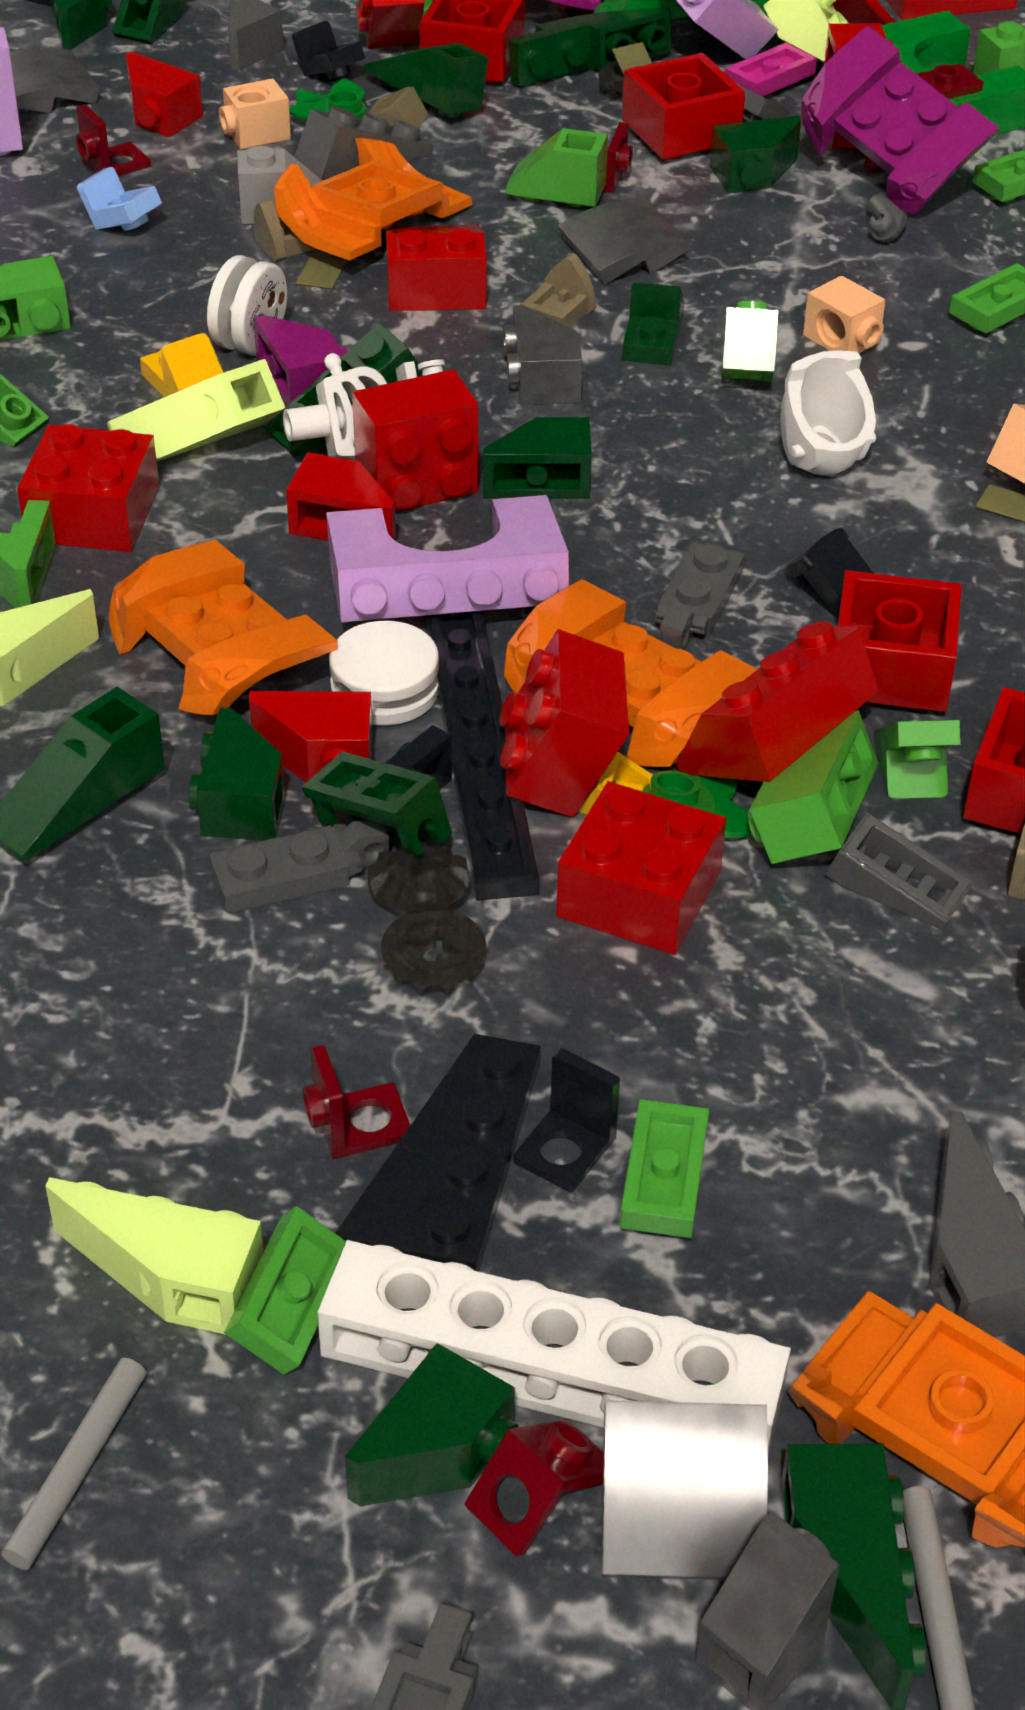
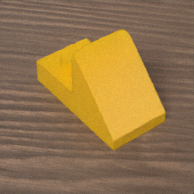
[140,333,223,397]

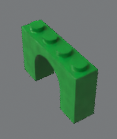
[882,11,1025,135]

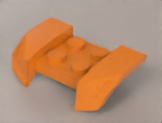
[274,137,472,261]
[108,539,338,715]
[504,579,757,767]
[787,1290,1025,1548]

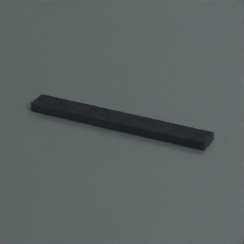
[424,611,540,901]

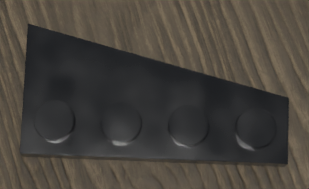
[335,1034,541,1272]

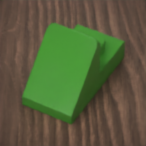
[0,500,57,608]
[874,720,961,799]

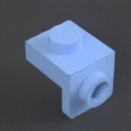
[77,167,162,231]

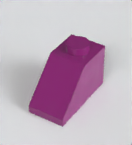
[254,315,348,406]

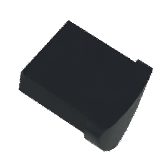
[787,527,874,618]

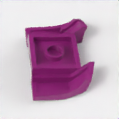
[801,25,999,215]

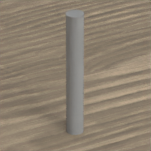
[1,1358,146,1570]
[903,1486,975,1710]

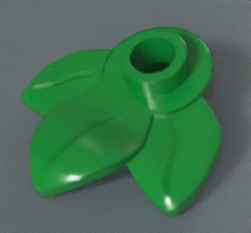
[289,78,366,121]
[642,770,752,839]

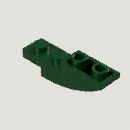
[508,8,671,86]

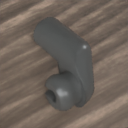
[867,193,908,243]

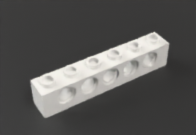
[318,1240,791,1455]

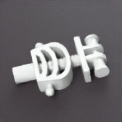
[283,353,445,460]

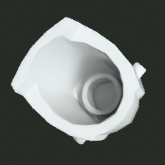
[780,350,876,476]

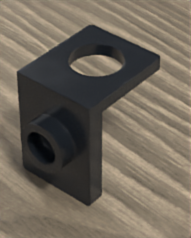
[513,1048,620,1193]

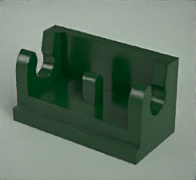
[302,752,452,856]

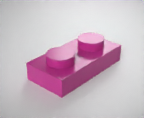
[725,42,817,97]

